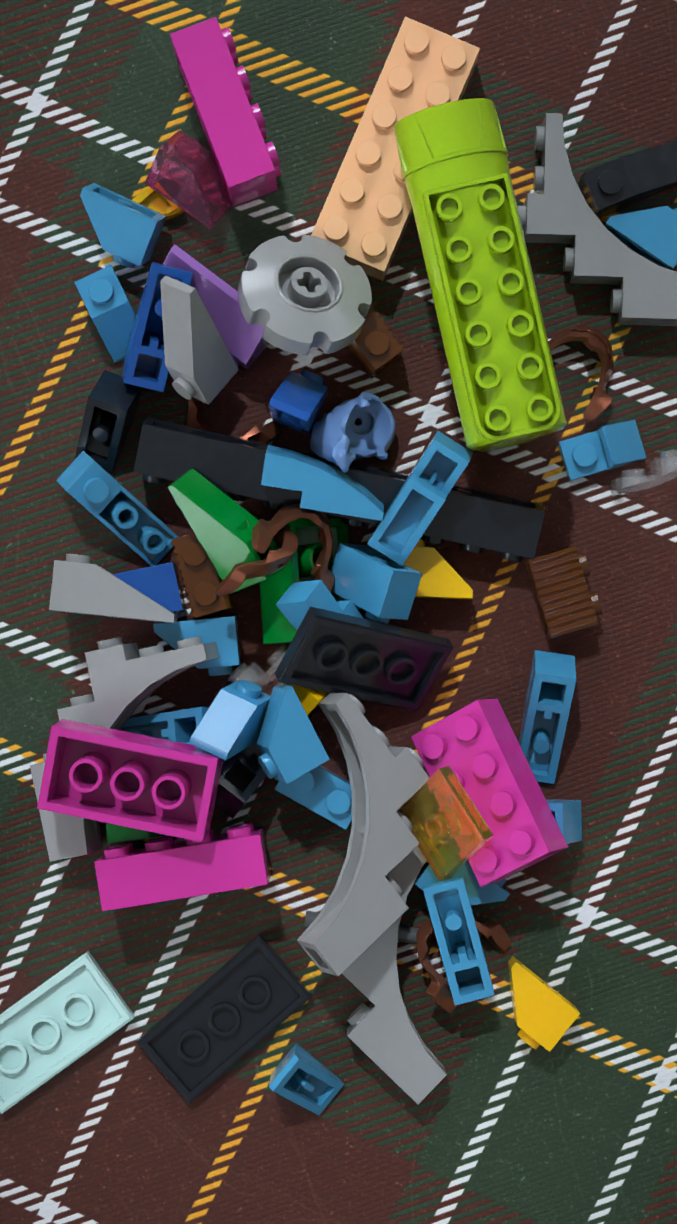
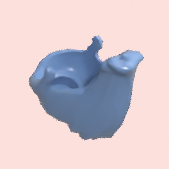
[309,392,396,473]

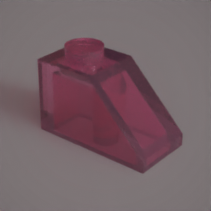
[145,130,232,229]

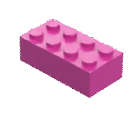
[170,17,282,207]
[411,698,568,887]
[37,719,223,842]
[94,823,271,911]

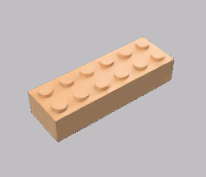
[311,16,480,281]

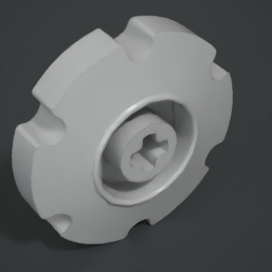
[238,235,372,355]

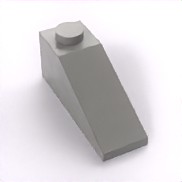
[160,276,239,405]
[49,554,178,624]

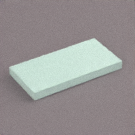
[0,951,135,1114]

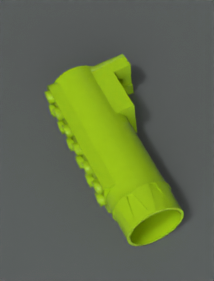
[394,98,567,452]

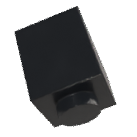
[75,370,142,472]

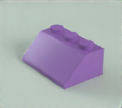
[163,244,269,371]

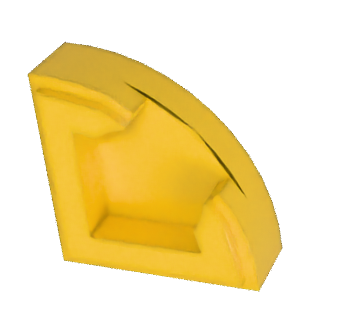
[132,178,185,220]

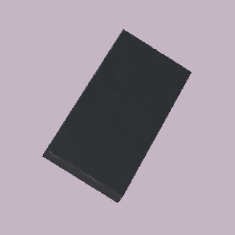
[274,606,454,711]
[136,933,312,1103]

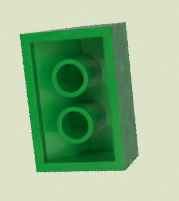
[260,518,349,644]

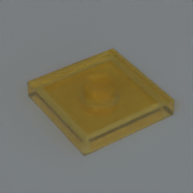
[398,766,493,881]

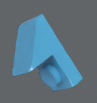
[557,420,646,482]

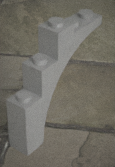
[517,113,677,326]
[30,636,219,862]
[297,693,430,976]
[342,827,447,1104]

